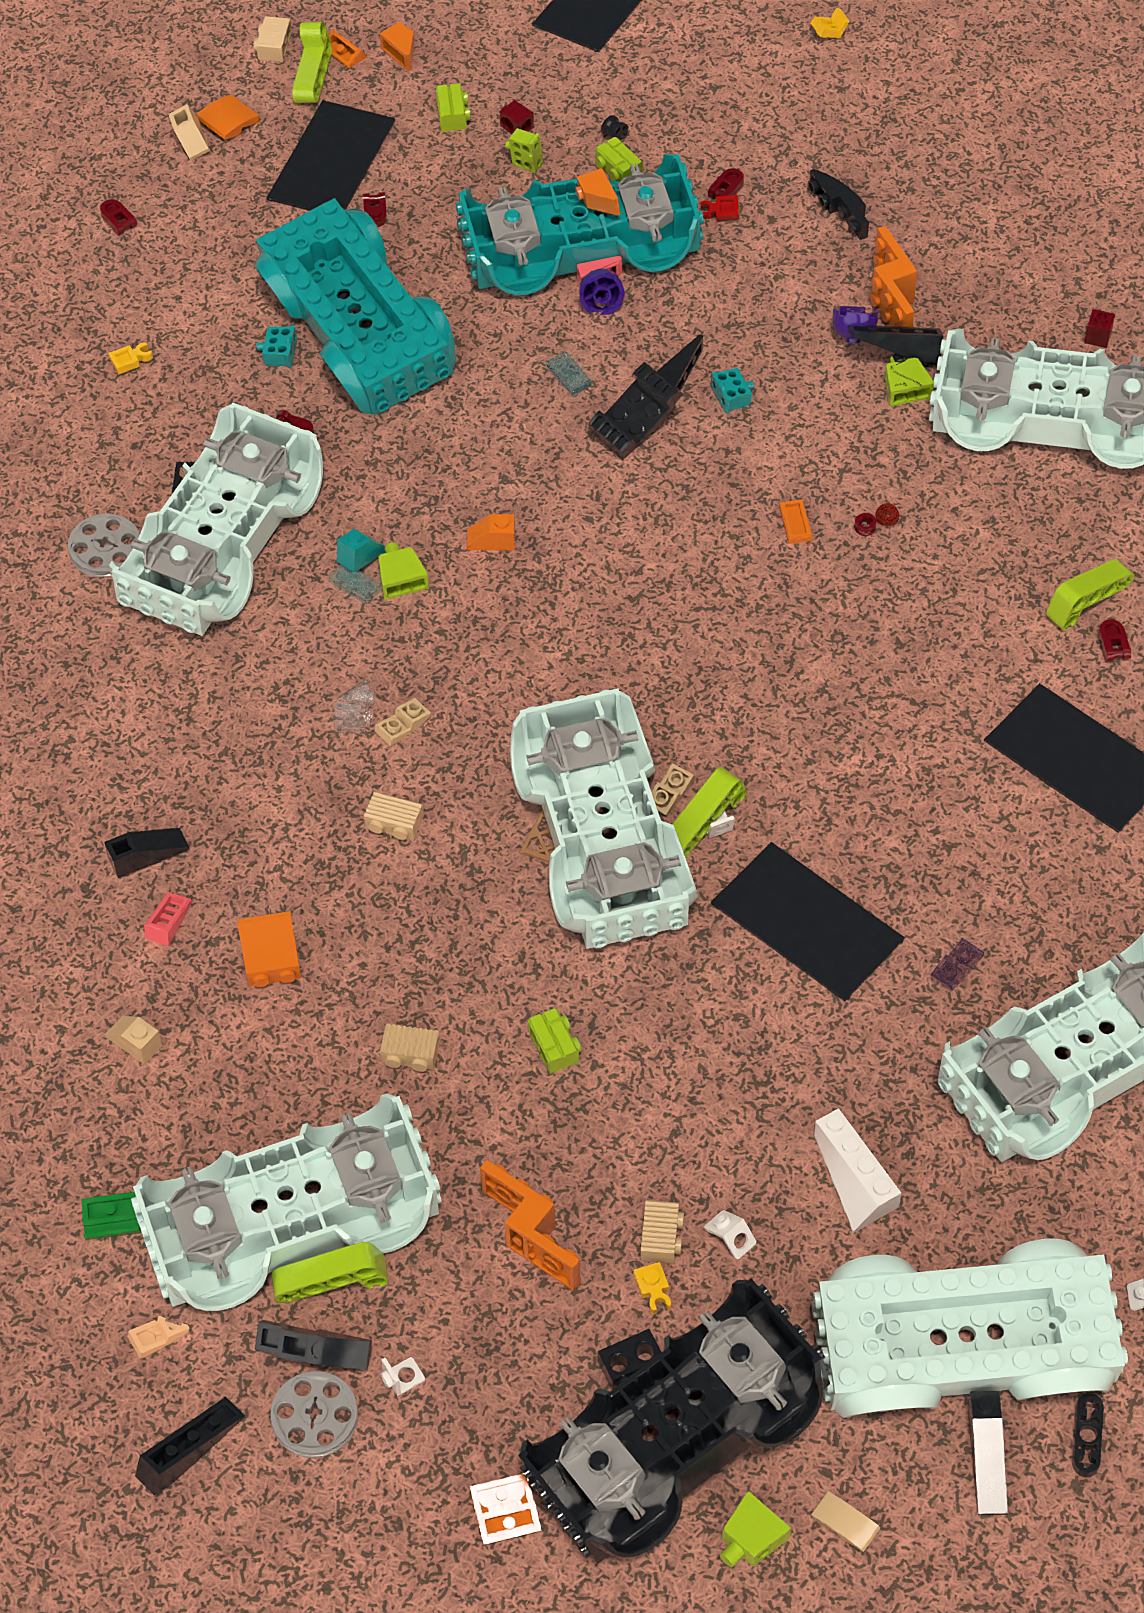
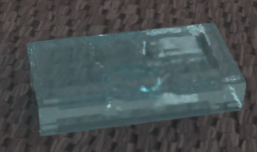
[546,351,592,396]
[328,564,382,605]

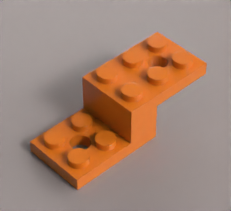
[870,226,918,327]
[480,1160,580,1291]

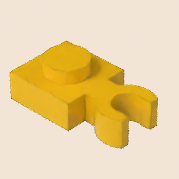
[108,342,153,375]
[633,1262,671,1314]

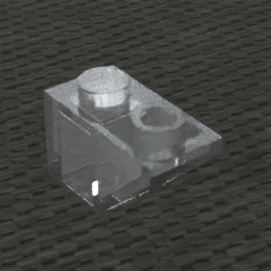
[333,680,375,734]

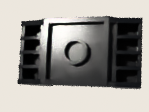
[588,362,683,460]

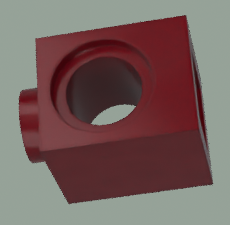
[499,100,534,134]
[1085,309,1115,348]

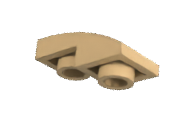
[375,698,431,747]
[651,763,695,816]
[811,1491,880,1552]

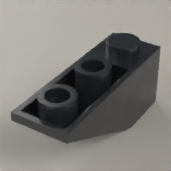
[104,828,190,878]

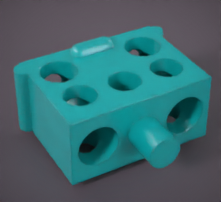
[256,325,298,368]
[710,367,754,413]

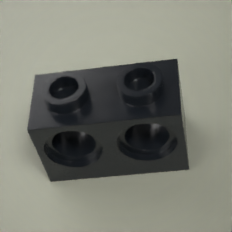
[597,1329,662,1390]

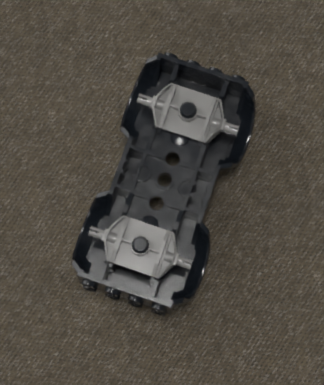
[518,1278,830,1564]

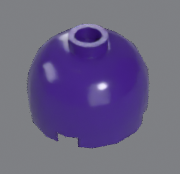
[579,269,625,315]
[832,306,879,343]

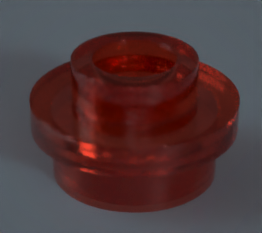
[875,503,899,526]

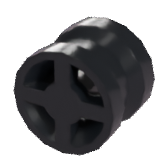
[601,115,628,141]

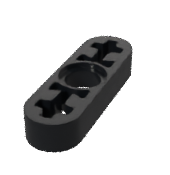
[1072,1393,1104,1478]

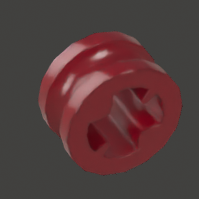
[854,513,876,536]

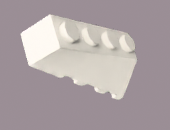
[814,1108,901,1233]

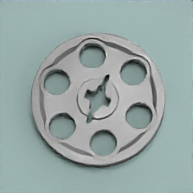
[68,514,140,577]
[271,1371,358,1458]

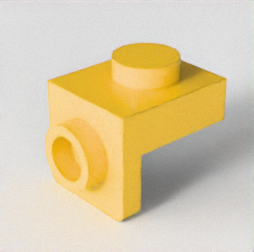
[811,8,849,38]

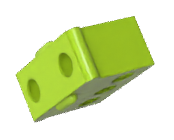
[505,128,543,173]

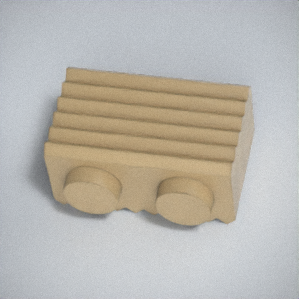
[254,16,292,62]
[364,791,424,840]
[380,1023,440,1072]
[641,1200,684,1264]

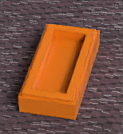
[779,499,813,544]

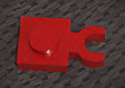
[700,195,740,221]

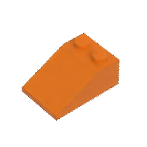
[237,911,301,987]

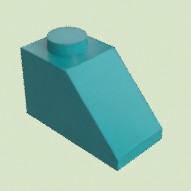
[337,528,385,573]

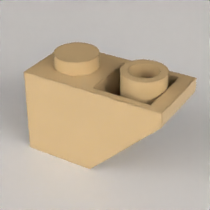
[168,104,210,160]

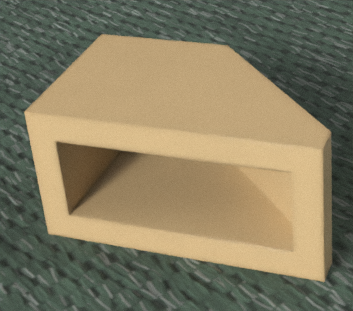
[104,1016,162,1065]

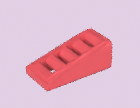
[577,256,622,286]
[144,892,192,946]

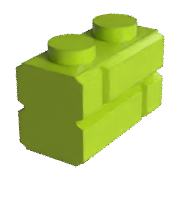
[436,83,470,132]
[595,137,643,182]
[527,1008,582,1074]

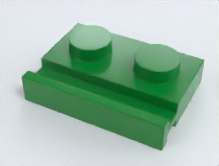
[81,1192,141,1240]

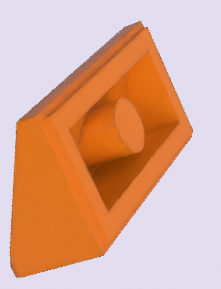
[329,30,367,69]

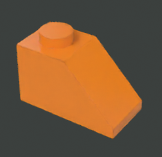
[380,22,415,71]
[575,168,620,215]
[466,514,515,550]

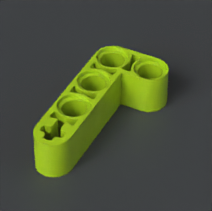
[292,21,332,104]
[1046,559,1135,631]
[672,767,747,858]
[272,1242,389,1303]

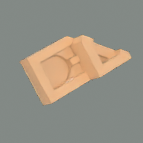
[127,1316,189,1359]

